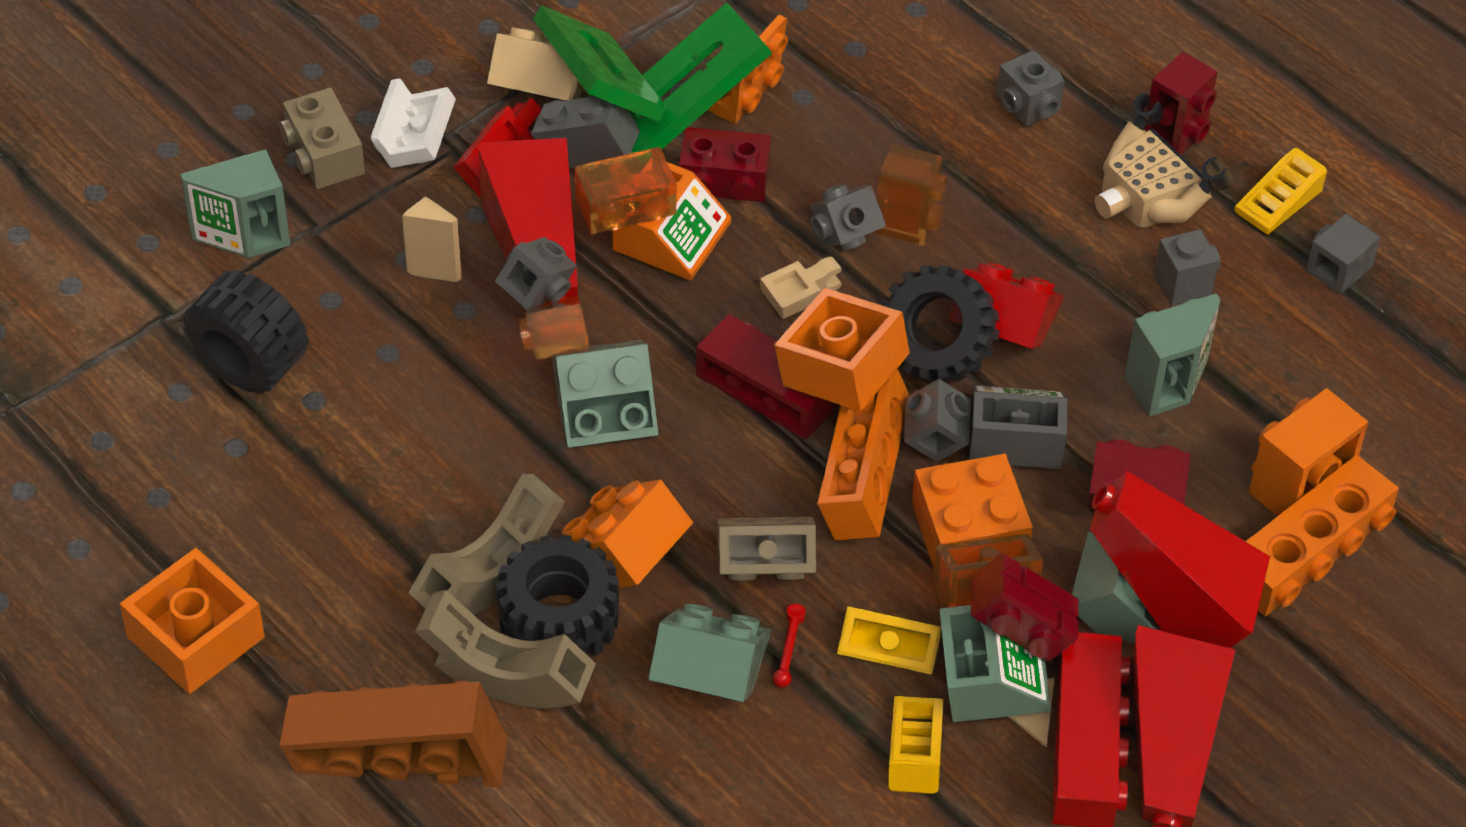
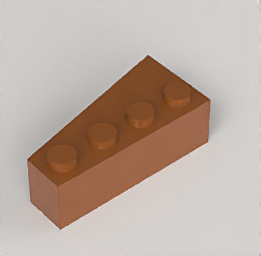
[279,681,508,788]

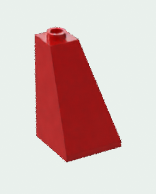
[478,138,579,319]
[1090,471,1270,648]
[1130,625,1236,827]

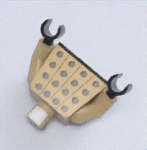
[1094,93,1232,228]

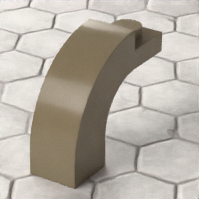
[408,474,565,615]
[415,590,596,708]

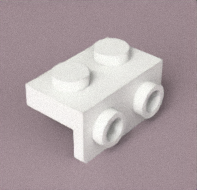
[371,78,456,168]

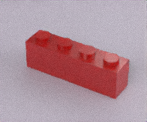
[1052,632,1130,827]

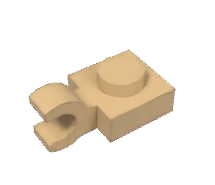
[760,257,841,319]

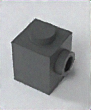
[1306,214,1381,294]
[1153,229,1221,306]

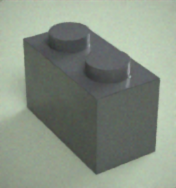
[531,96,640,168]

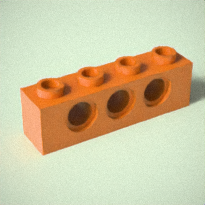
[817,368,910,540]
[1246,454,1399,617]

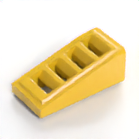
[1234,148,1327,235]
[888,696,943,794]

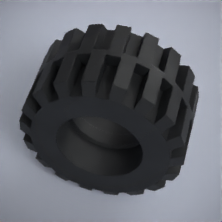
[881,265,1000,383]
[183,270,309,393]
[497,535,619,657]

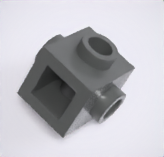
[997,50,1065,126]
[809,184,886,251]
[495,237,577,310]
[904,379,971,462]

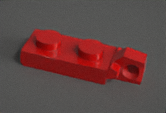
[453,97,542,199]

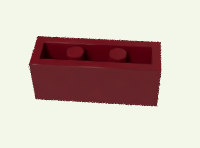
[696,314,838,440]

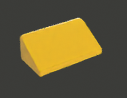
[837,606,942,675]

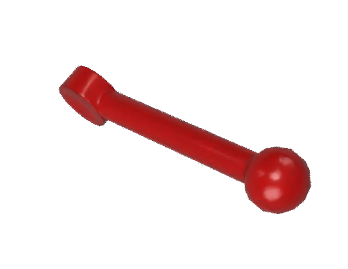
[772,604,806,688]

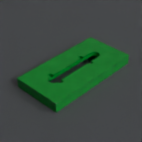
[628,2,772,166]
[533,5,667,122]

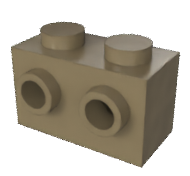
[279,87,365,189]
[717,517,816,581]

